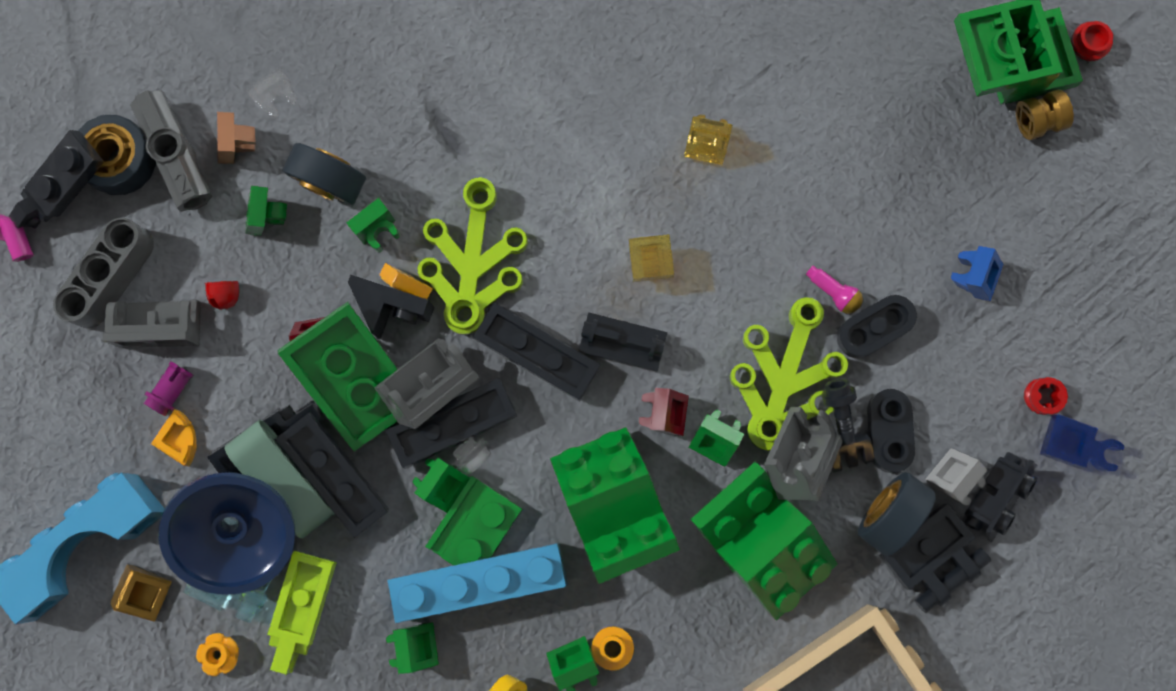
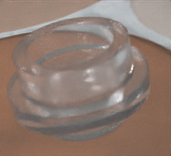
[452,437,491,475]

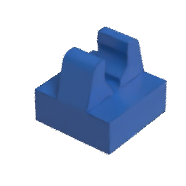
[951,246,1004,301]

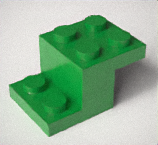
[954,0,1083,105]
[550,427,680,584]
[691,462,838,621]

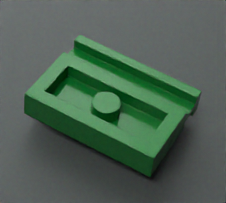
[425,476,523,566]

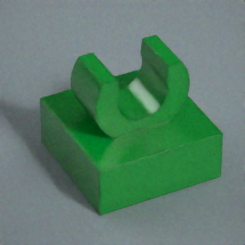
[245,185,287,236]
[346,198,400,253]
[688,410,744,467]
[413,458,470,513]
[386,622,439,674]
[546,636,599,691]

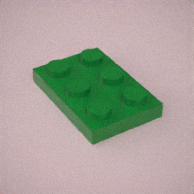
[278,302,398,451]

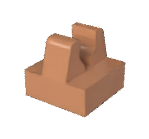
[217,112,255,164]

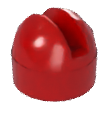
[205,281,240,310]

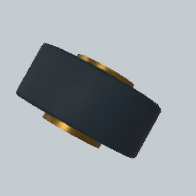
[78,114,156,195]
[282,143,366,206]
[858,472,936,557]

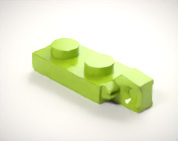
[267,551,337,675]

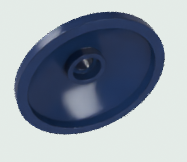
[158,473,295,595]

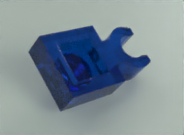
[1039,414,1124,472]

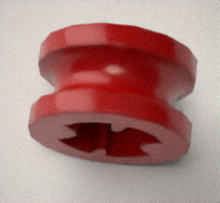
[1024,377,1068,415]

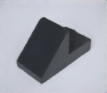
[348,275,434,340]

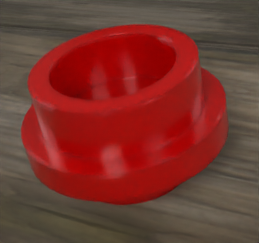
[1071,21,1113,61]

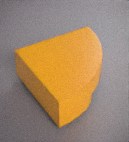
[379,263,433,299]
[151,409,197,467]

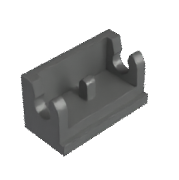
[102,300,201,347]
[374,338,479,429]
[764,407,843,501]

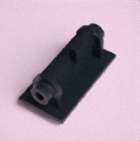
[578,312,668,372]
[964,452,1038,542]

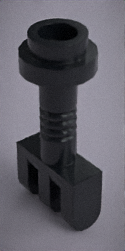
[822,379,874,473]

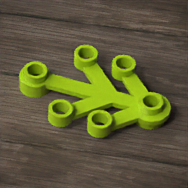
[417,177,528,335]
[729,297,848,450]

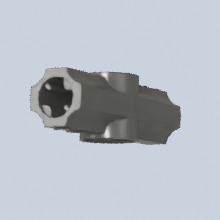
[130,90,213,212]

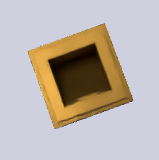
[110,564,172,622]

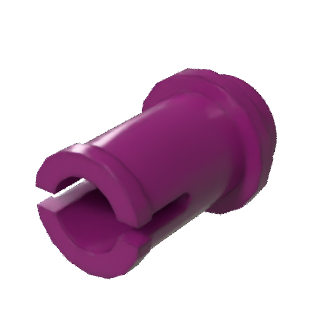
[143,362,194,416]

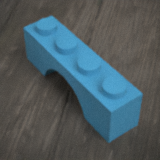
[0,473,165,625]
[387,543,568,623]

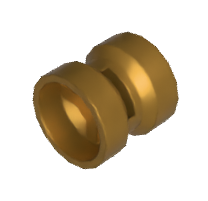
[1016,90,1074,140]

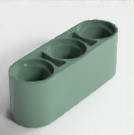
[224,419,335,539]

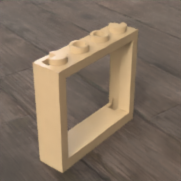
[742,604,942,691]

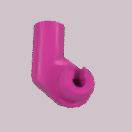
[0,214,34,262]

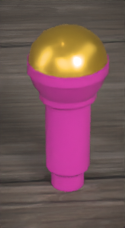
[806,266,863,314]

